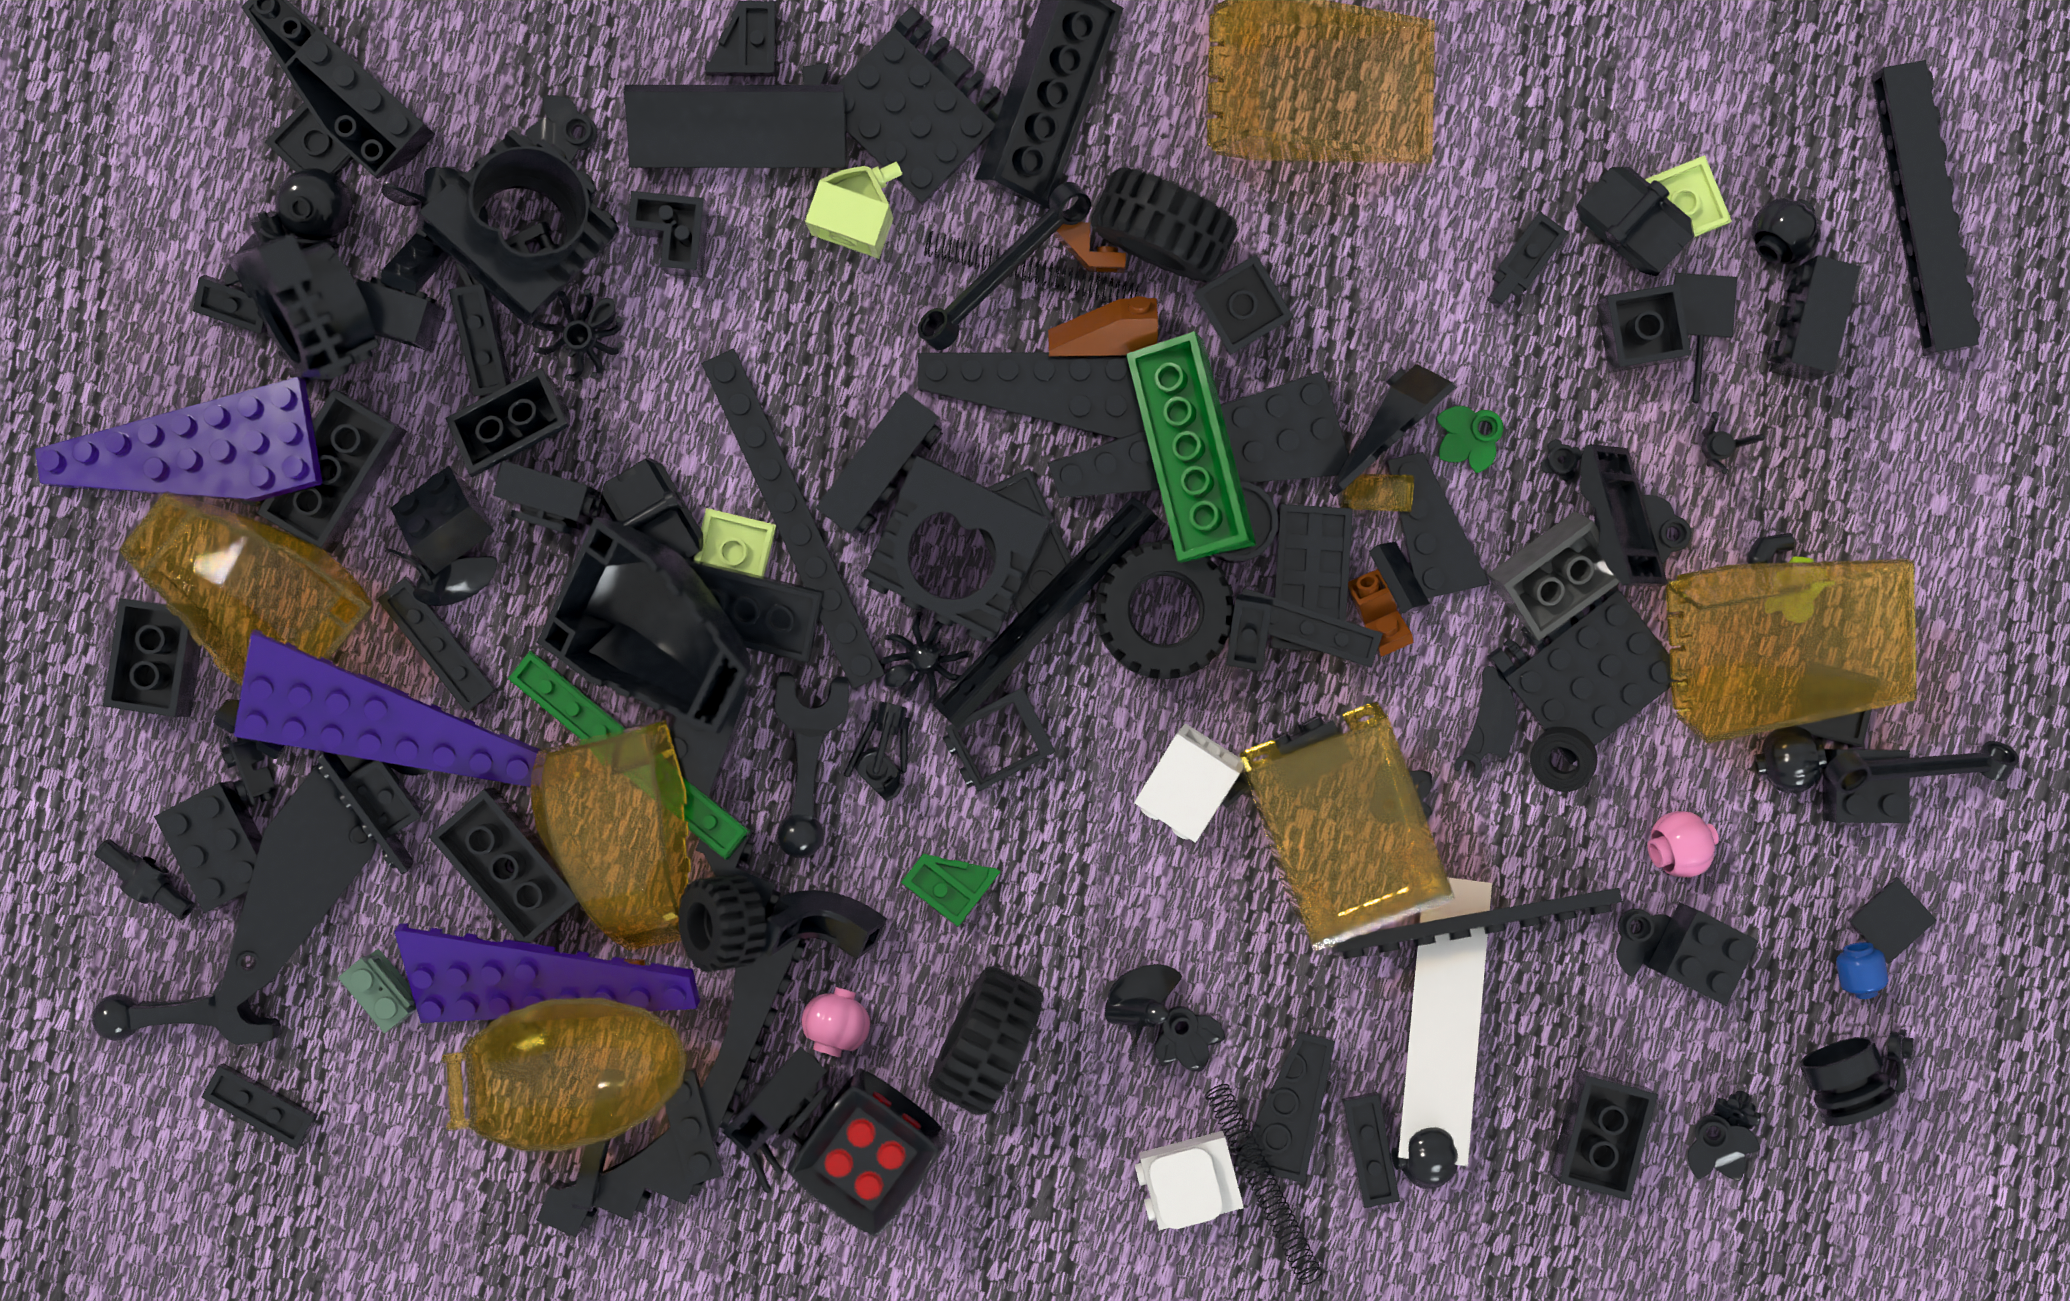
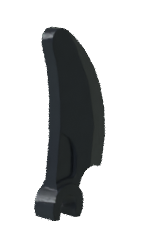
[1454,666,1516,778]

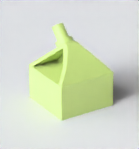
[805,161,903,259]

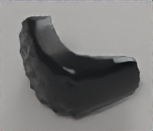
[855,747,905,802]

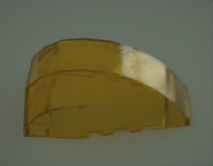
[118,492,373,687]
[531,720,691,951]

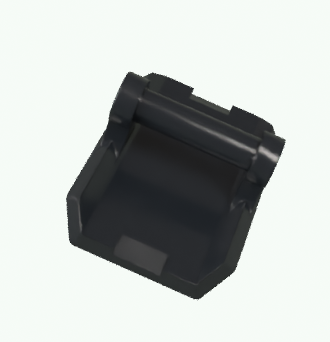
[1576,167,1695,276]
[601,458,704,559]

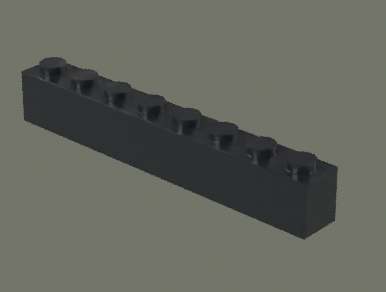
[1871,60,1980,357]

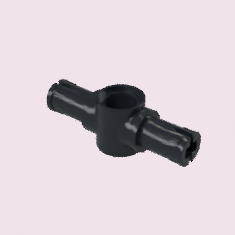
[94,839,195,920]

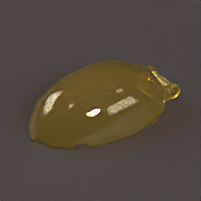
[442,998,688,1151]

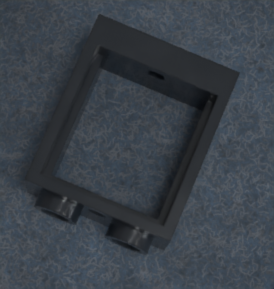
[942,687,1056,792]

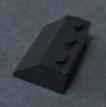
[445,367,571,478]

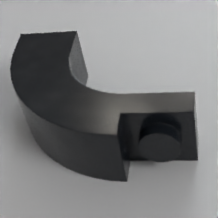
[762,890,887,960]

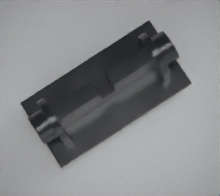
[220,736,277,808]

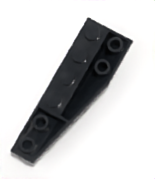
[241,0,436,179]

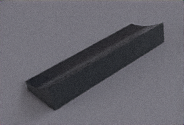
[975,0,1124,209]
[623,85,848,168]

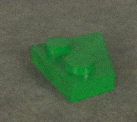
[901,854,1000,927]

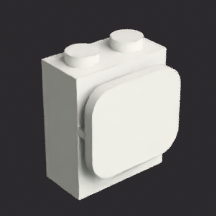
[1134,723,1247,843]
[1135,1131,1244,1230]

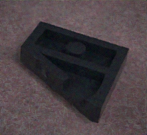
[705,1,776,77]

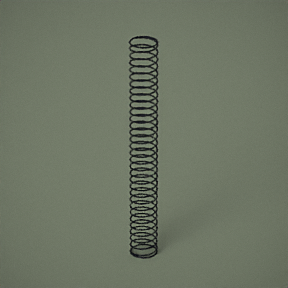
[924,230,1139,303]
[1205,1084,1323,1285]

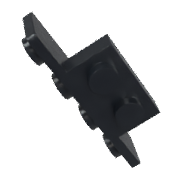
[316,751,423,875]

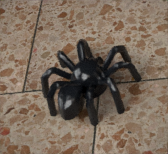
[532,288,624,382]
[880,612,972,704]

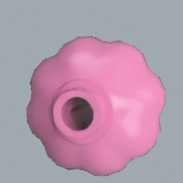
[1647,811,1719,878]
[801,987,870,1057]

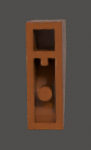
[1048,296,1158,356]

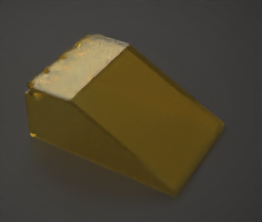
[1207,0,1435,164]
[1665,559,1917,743]

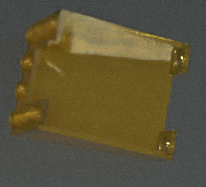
[1238,701,1455,951]

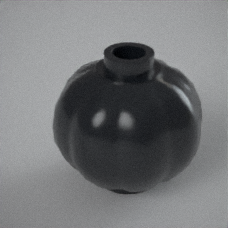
[1751,198,1821,264]
[1754,725,1827,793]
[1391,1127,1458,1189]

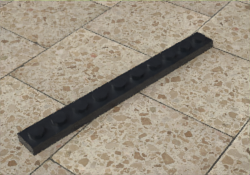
[701,348,885,690]

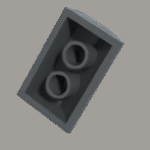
[1487,511,1620,641]

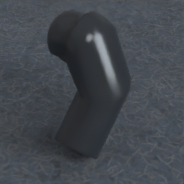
[1746,533,1794,575]

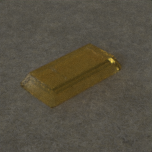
[1341,474,1414,512]

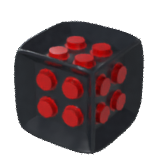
[787,1068,947,1237]

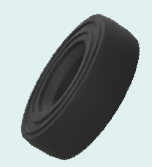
[1530,727,1597,792]

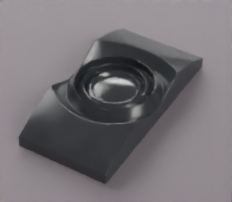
[1581,444,1668,587]

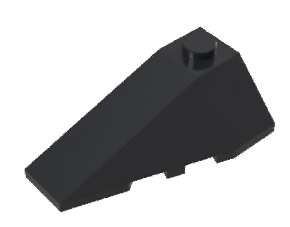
[1329,364,1456,497]

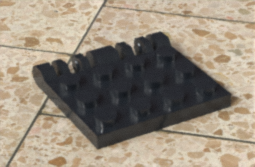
[837,6,1005,205]
[1487,585,1686,764]

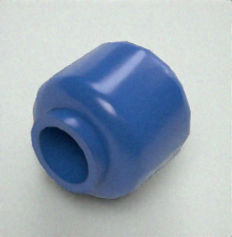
[1836,942,1888,999]

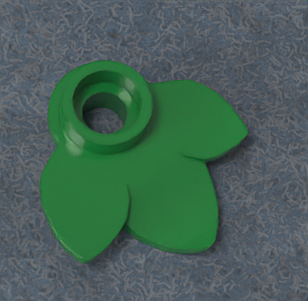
[1436,405,1503,473]

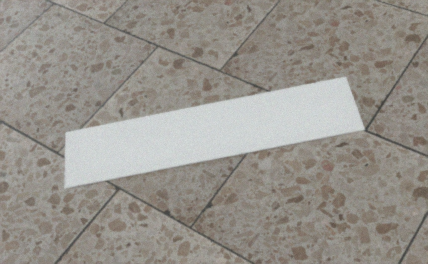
[1398,874,1492,1166]

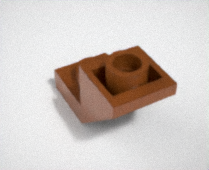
[1054,221,1126,273]
[1348,569,1414,657]

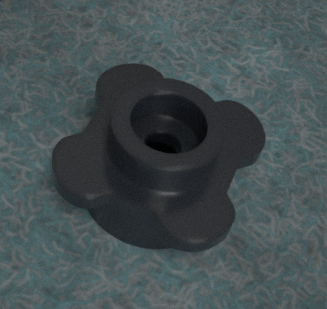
[1540,439,1582,481]

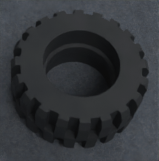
[1091,167,1238,282]
[1095,540,1235,679]
[928,966,1044,1115]

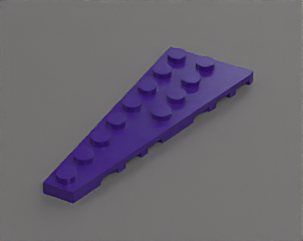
[234,630,540,787]
[394,923,700,1023]

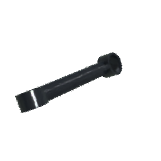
[917,182,1091,350]
[1825,741,2019,794]

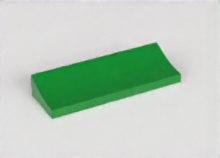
[1126,331,1257,563]

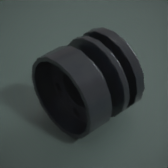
[1799,1037,1898,1126]

